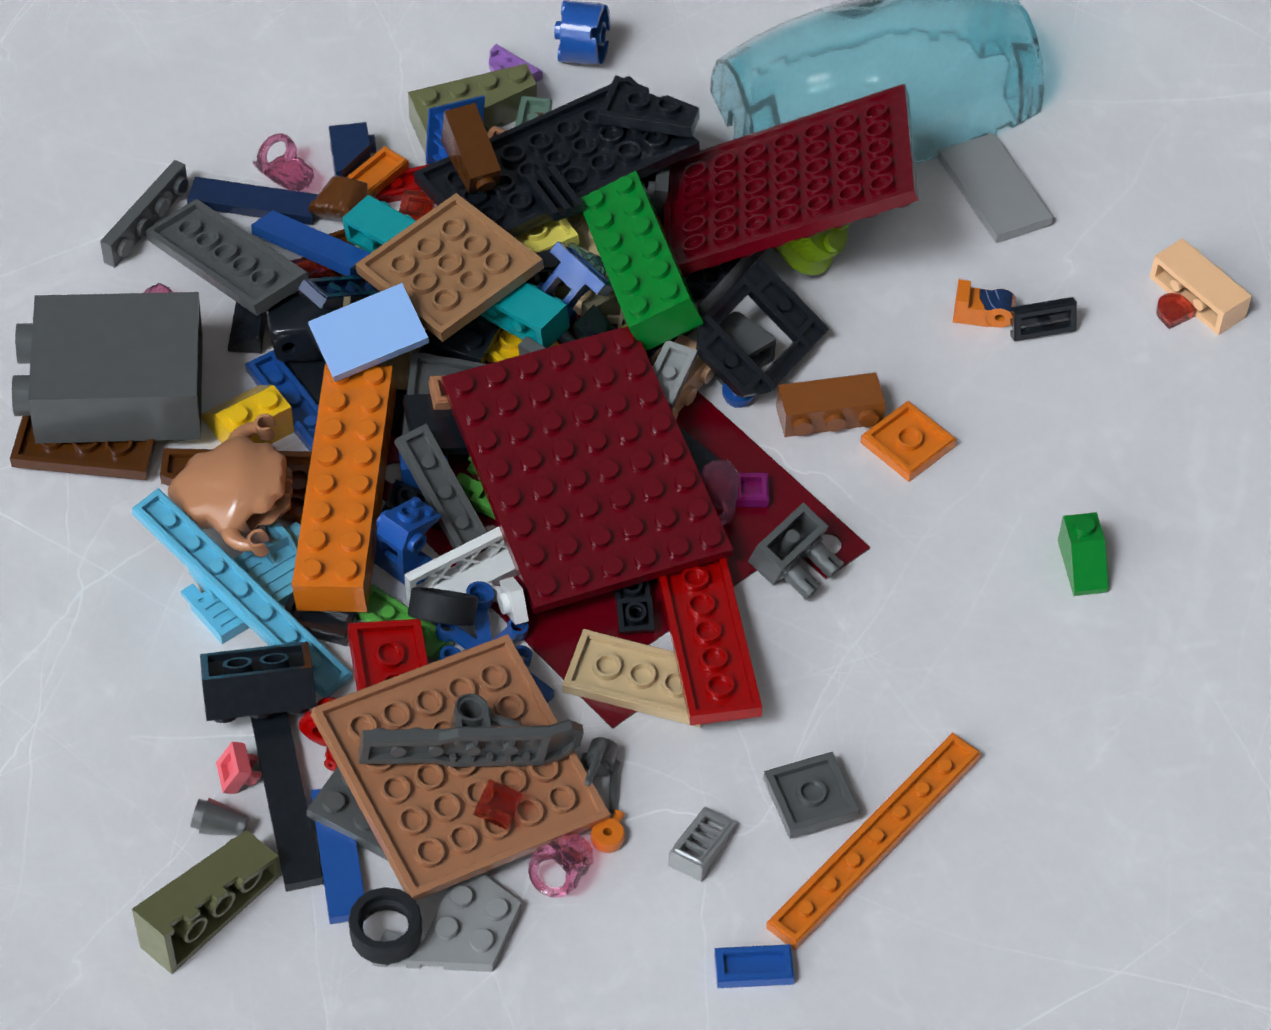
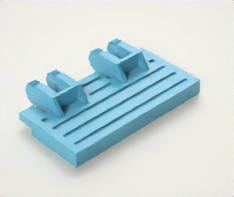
[181,521,301,644]

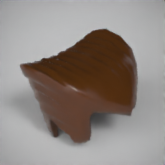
[308,176,377,222]

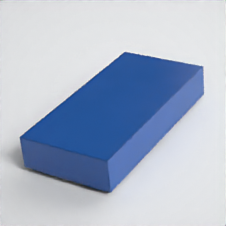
[714,944,794,988]

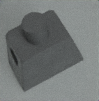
[699,312,776,386]

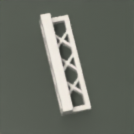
[404,527,518,602]

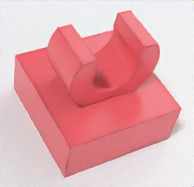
[216,742,262,794]

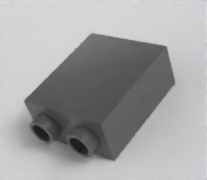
[12,292,203,444]

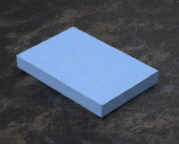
[308,283,429,382]

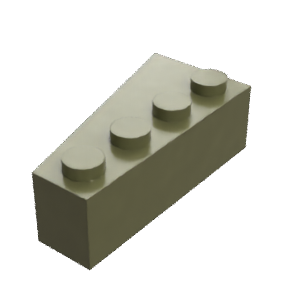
[408,63,537,155]
[132,830,281,974]

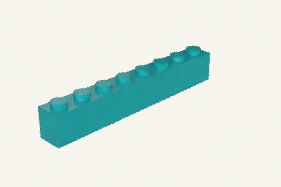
[342,195,570,348]

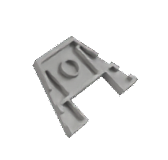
[372,873,521,972]

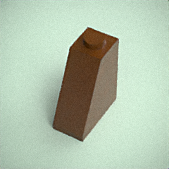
[441,103,501,193]

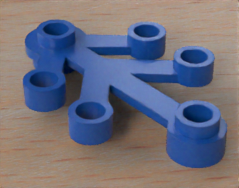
[435,581,533,668]

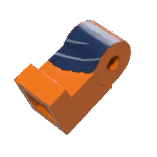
[952,279,1016,327]

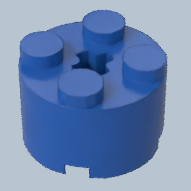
[554,0,610,65]

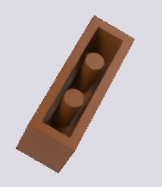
[776,372,885,437]

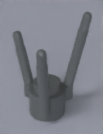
[580,737,621,813]

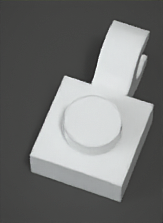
[488,577,529,625]

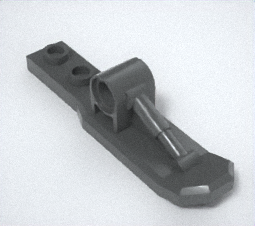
[358,693,584,767]

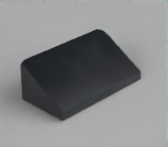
[228,302,267,353]

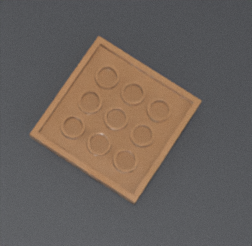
[355,193,544,342]

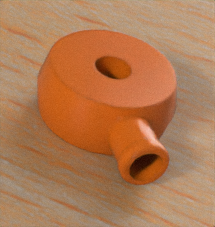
[590,810,625,853]

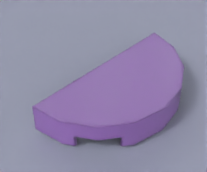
[489,44,543,82]

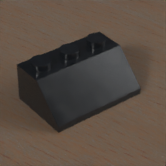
[200,641,317,723]

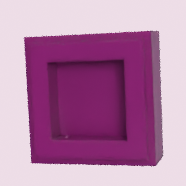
[733,472,769,507]

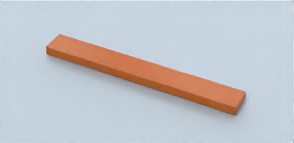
[766,732,981,951]

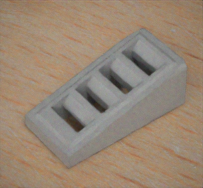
[668,806,737,882]

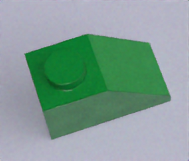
[1058,512,1108,596]

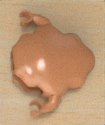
[167,414,293,557]

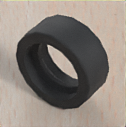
[408,587,479,626]
[348,887,423,965]

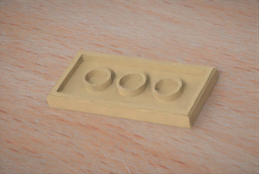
[562,629,702,728]

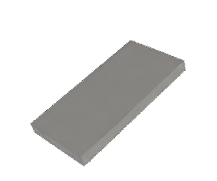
[937,133,1053,243]

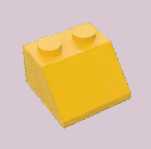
[201,385,294,444]

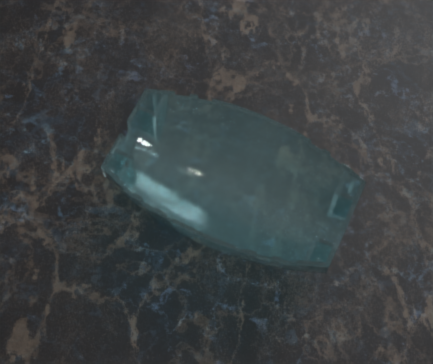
[710,0,1044,164]

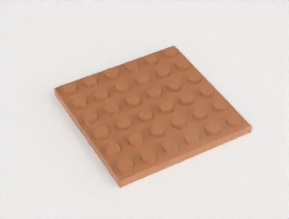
[311,634,611,901]

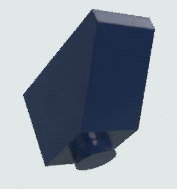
[329,122,376,177]

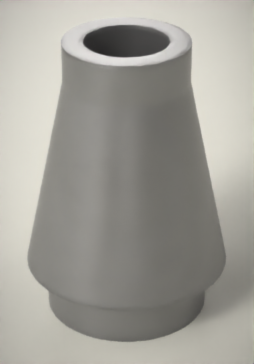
[191,797,249,836]

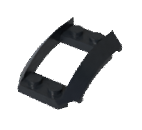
[696,258,830,397]

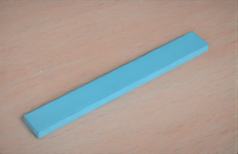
[132,488,352,698]

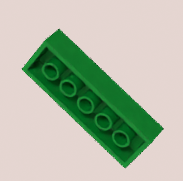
[580,171,704,352]

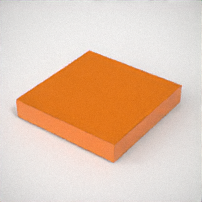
[860,401,957,482]

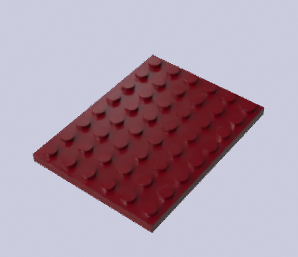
[663,83,919,277]
[441,326,733,614]

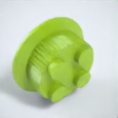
[772,223,850,276]

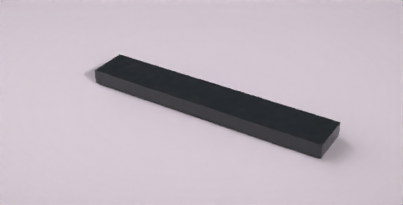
[250,712,323,891]

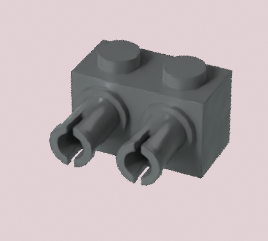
[748,502,844,601]

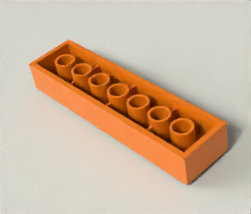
[292,364,397,612]

